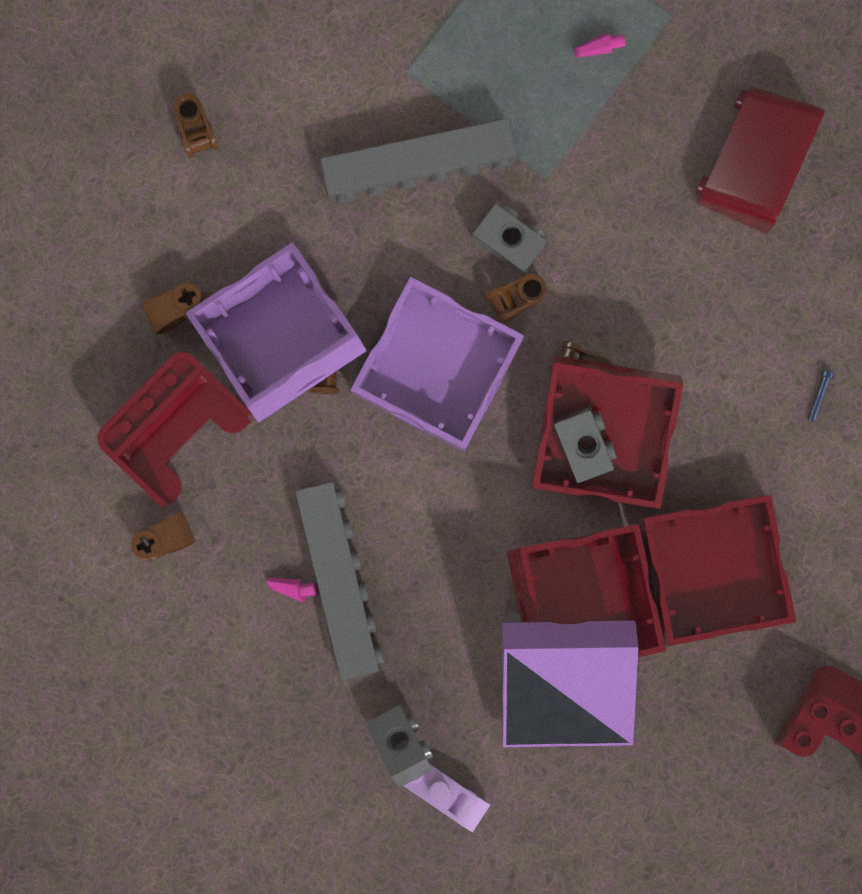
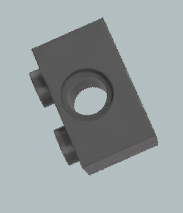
[472,203,547,276]
[554,404,617,483]
[365,705,433,788]

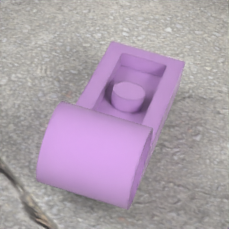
[404,764,491,832]

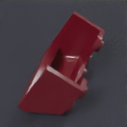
[97,352,255,509]
[774,666,862,757]

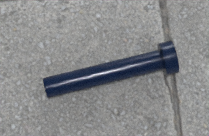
[808,370,835,422]

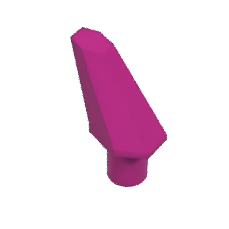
[574,33,625,57]
[267,578,319,603]

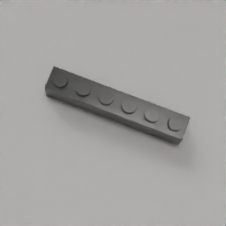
[320,119,516,203]
[295,482,384,680]

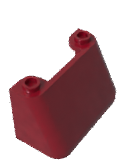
[696,86,825,234]

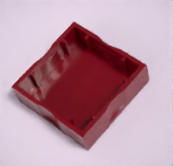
[532,355,684,509]
[641,495,796,646]
[506,524,666,658]

